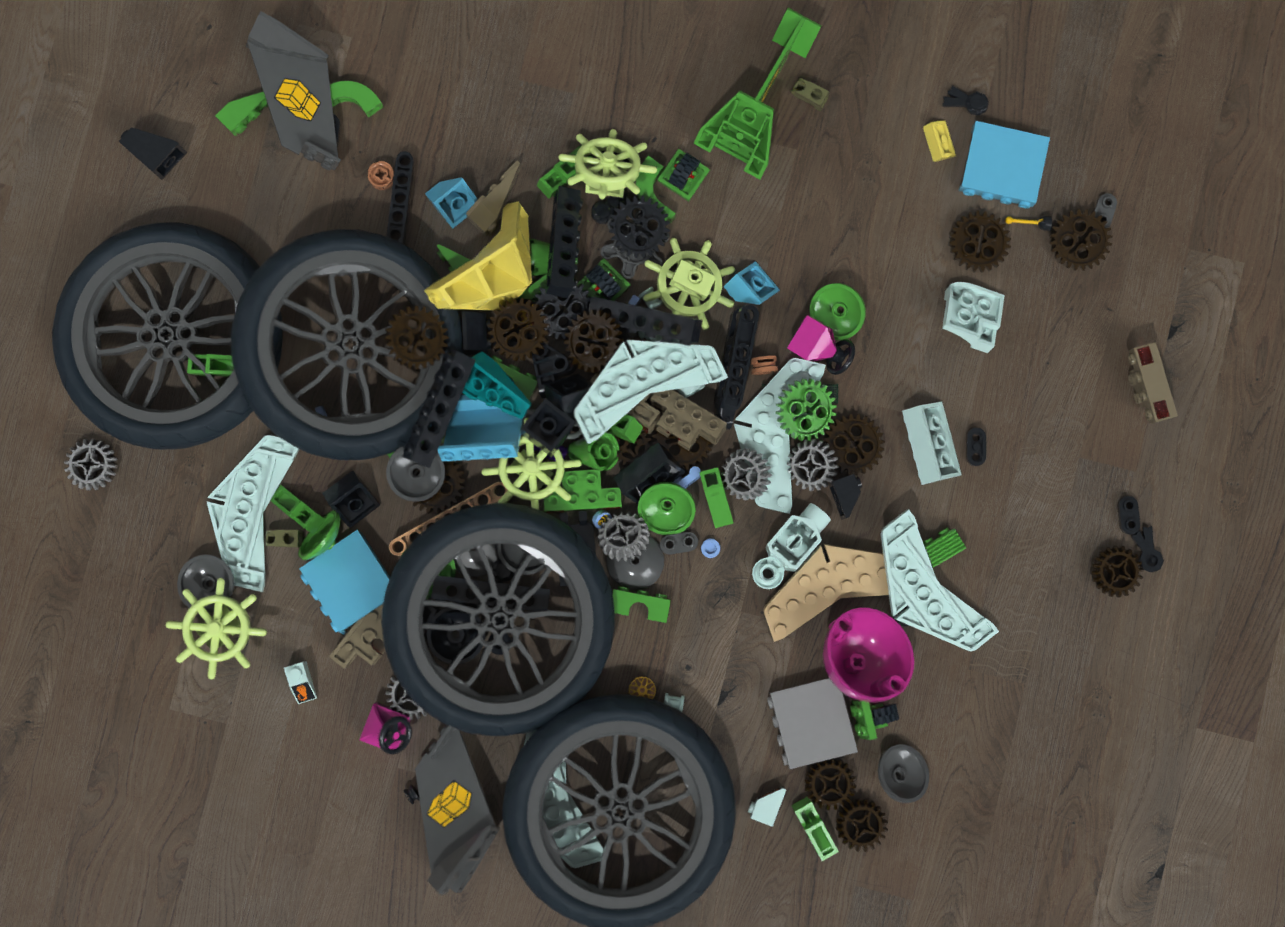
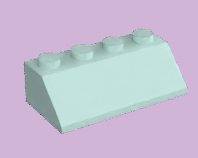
[902,402,962,485]

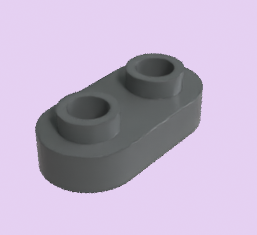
[1094,193,1117,228]
[660,532,698,555]

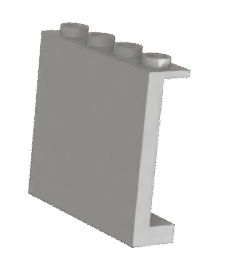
[767,678,858,769]

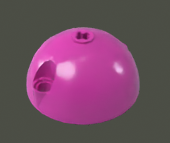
[823,608,914,702]

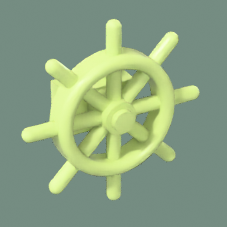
[558,129,657,199]
[643,238,735,330]
[481,418,582,510]
[166,578,267,679]

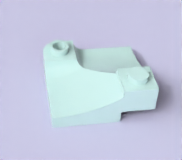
[942,282,1005,353]

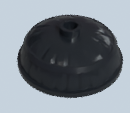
[427,607,485,664]

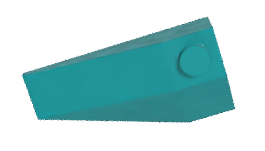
[462,351,531,419]

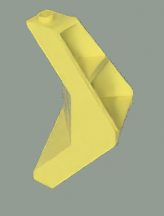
[424,201,532,311]

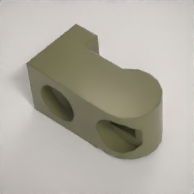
[791,78,829,112]
[265,530,304,548]

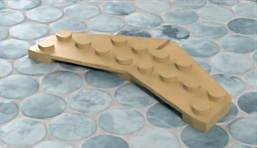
[763,544,889,642]

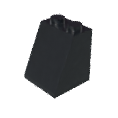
[118,127,187,180]

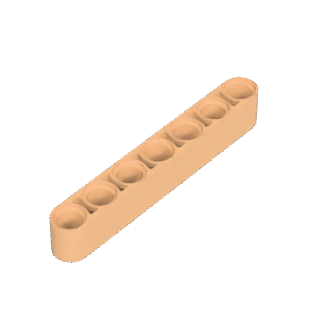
[389,482,507,556]

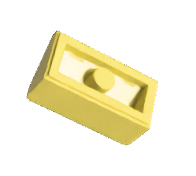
[923,120,956,162]

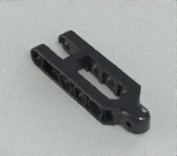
[714,305,759,430]

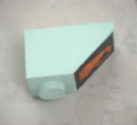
[284,661,317,704]
[748,787,786,827]

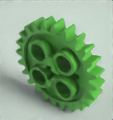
[775,378,837,441]

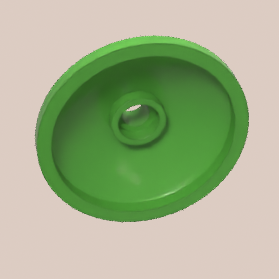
[810,283,866,340]
[638,482,696,535]
[298,510,340,560]

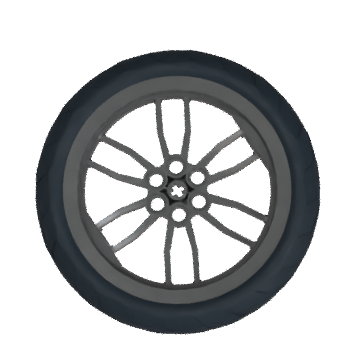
[52,222,283,450]
[231,229,464,460]
[382,503,615,736]
[502,694,736,927]

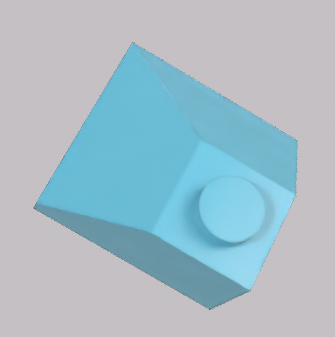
[425,177,478,229]
[724,261,780,305]

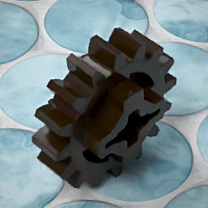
[615,432,653,466]

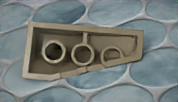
[466,161,521,235]

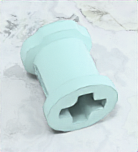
[639,287,663,309]
[664,693,685,712]

